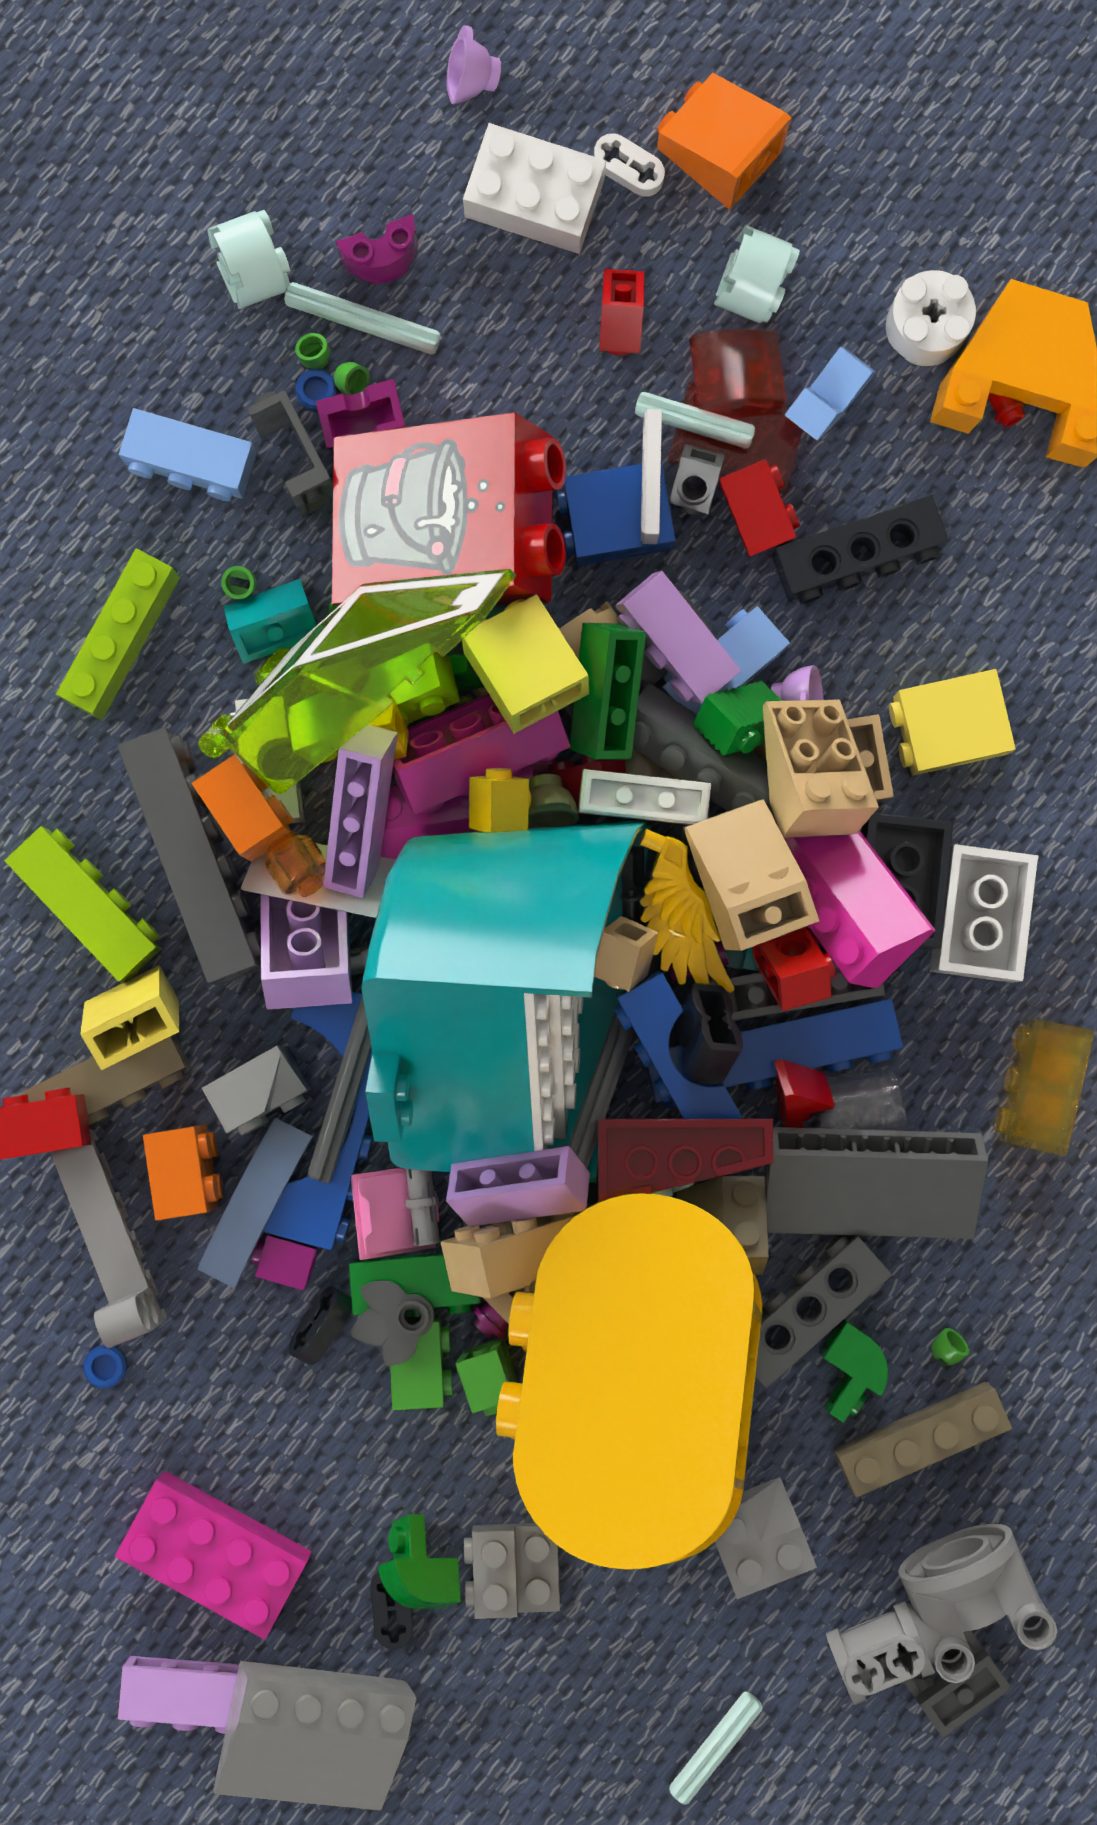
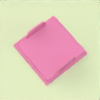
[351,1168,439,1260]

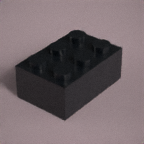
[861,813,954,950]

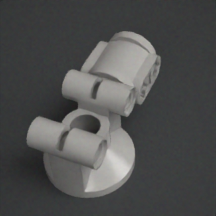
[826,1524,1057,1705]

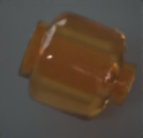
[265,832,326,897]

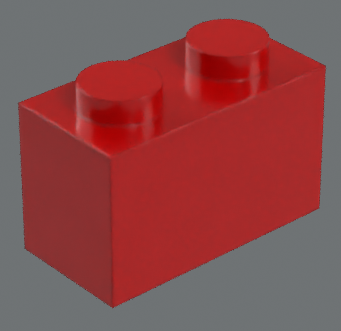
[718,459,800,557]
[0,1088,92,1160]

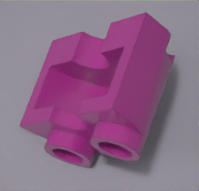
[335,214,418,284]
[316,379,405,452]

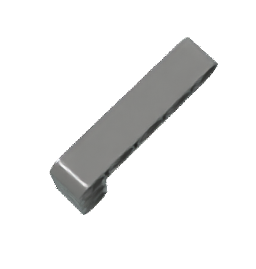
[51,1129,167,1349]

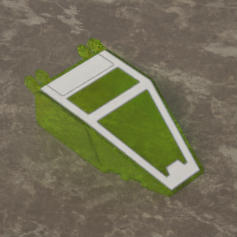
[198,568,516,794]

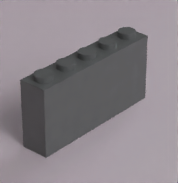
[763,1127,988,1239]

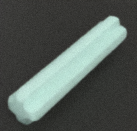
[635,392,755,448]
[669,1691,763,1805]

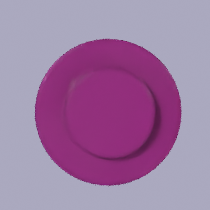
[473,1302,509,1340]

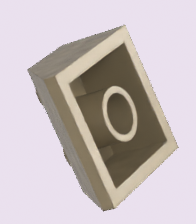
[676,1176,769,1275]

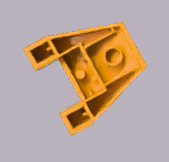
[930,279,1097,468]

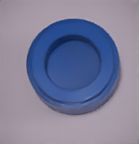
[295,369,337,412]
[83,1344,128,1388]

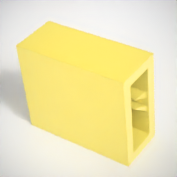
[461,594,589,734]
[889,669,1016,776]
[80,965,179,1070]

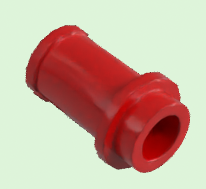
[988,393,1026,428]

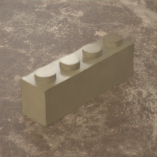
[13,1034,191,1126]
[832,1382,1013,1498]

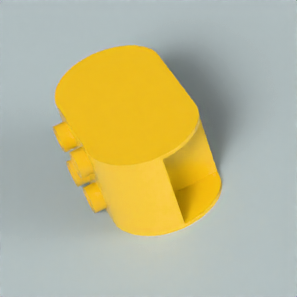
[496,1194,762,1569]

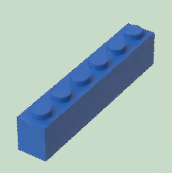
[647,999,903,1109]

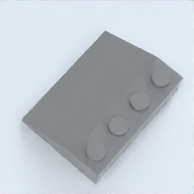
[213,1661,417,1810]

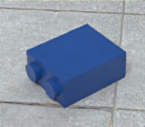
[556,462,675,566]

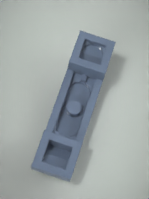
[197,1117,313,1289]

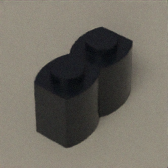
[674,983,743,1085]

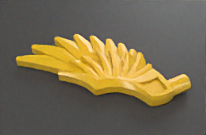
[640,829,735,993]

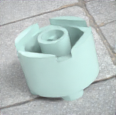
[208,210,290,309]
[714,225,800,323]

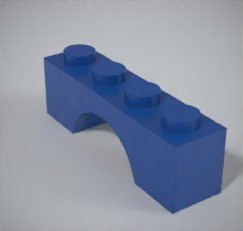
[613,970,743,1119]

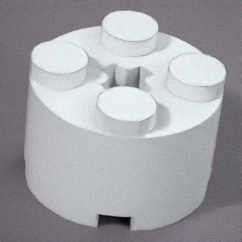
[886,270,976,366]

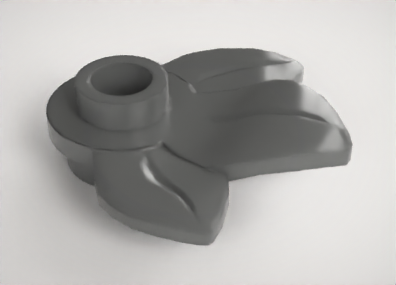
[351,1280,434,1366]

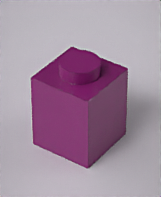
[252,1234,319,1291]

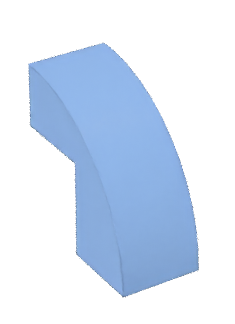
[785,347,876,440]

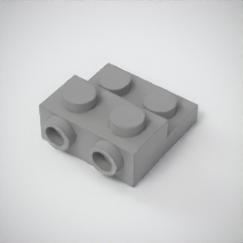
[464,1523,560,1619]

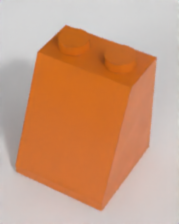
[657,73,792,210]

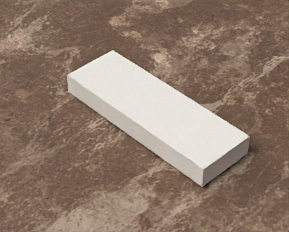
[641,409,662,544]
[578,769,711,825]

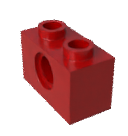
[752,926,835,1011]

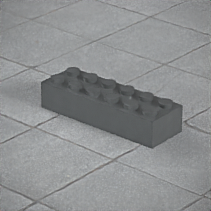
[117,727,261,986]

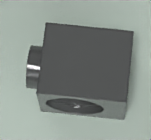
[669,444,725,515]

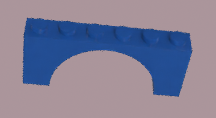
[263,992,373,1250]

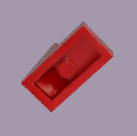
[774,1059,835,1128]

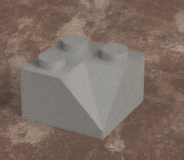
[202,1046,311,1136]
[715,1477,817,1599]

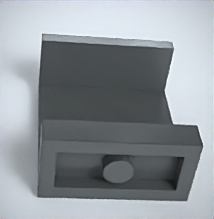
[247,390,333,518]

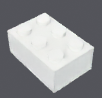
[463,123,606,254]
[930,844,1038,983]

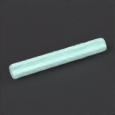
[284,282,441,355]

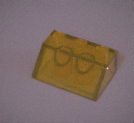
[995,1019,1095,1157]

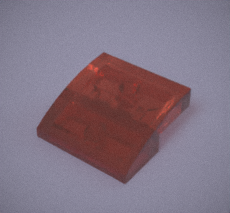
[689,329,787,414]

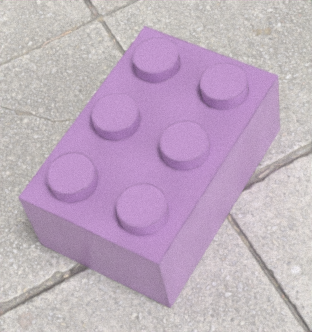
[261,894,352,1010]

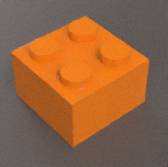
[191,754,295,863]
[143,1124,224,1221]

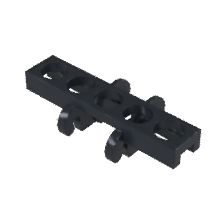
[620,846,652,927]

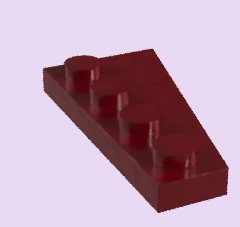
[598,1119,773,1203]

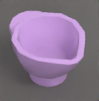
[446,25,501,105]
[771,665,824,701]

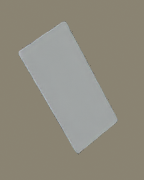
[241,838,396,918]

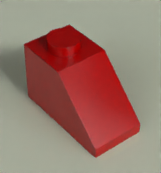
[599,269,644,356]

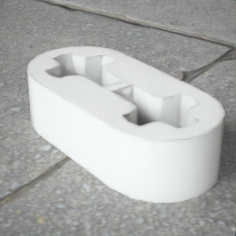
[594,134,665,197]

